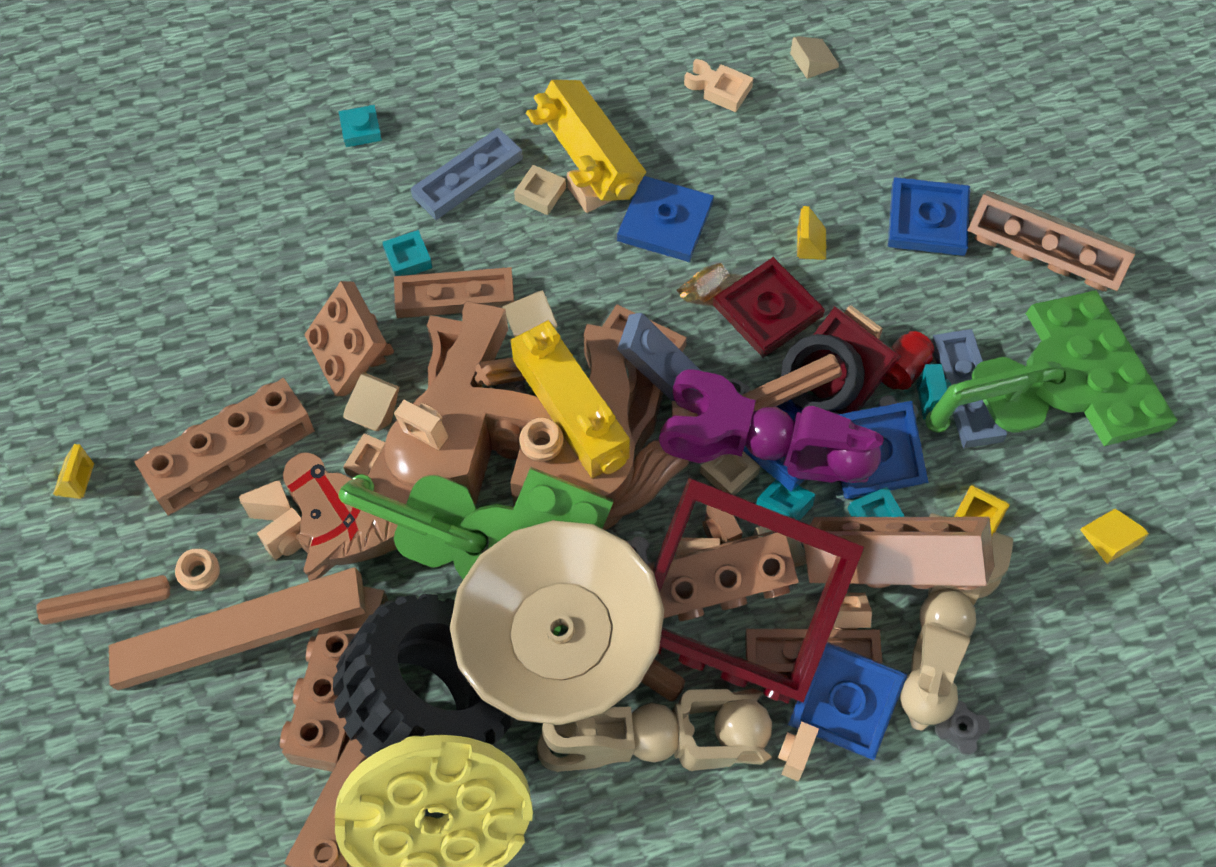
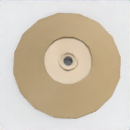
[450,520,664,725]

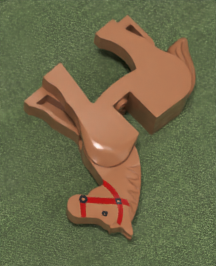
[283,301,689,581]

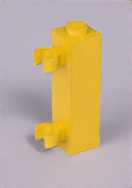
[526,80,646,201]
[511,320,630,479]

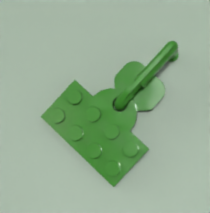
[925,290,1178,446]
[338,467,613,636]

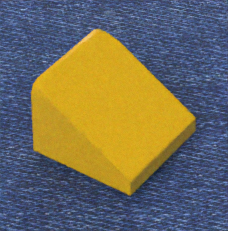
[797,206,826,260]
[53,444,94,499]
[954,484,1010,536]
[1080,508,1149,564]

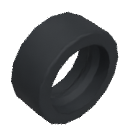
[781,334,865,412]

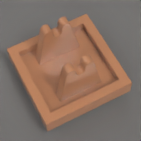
[304,281,394,396]

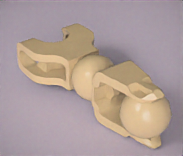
[900,513,1013,731]
[537,688,772,772]

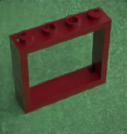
[652,478,864,703]

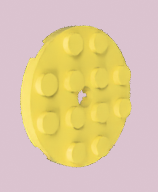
[335,735,533,867]

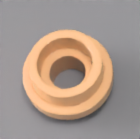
[519,418,564,461]
[175,549,220,591]

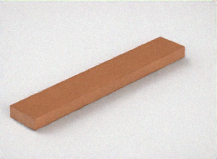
[109,567,366,691]

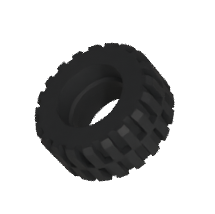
[333,594,515,758]

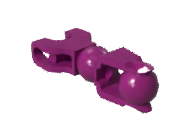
[659,369,884,483]

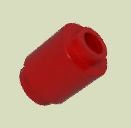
[882,331,934,390]

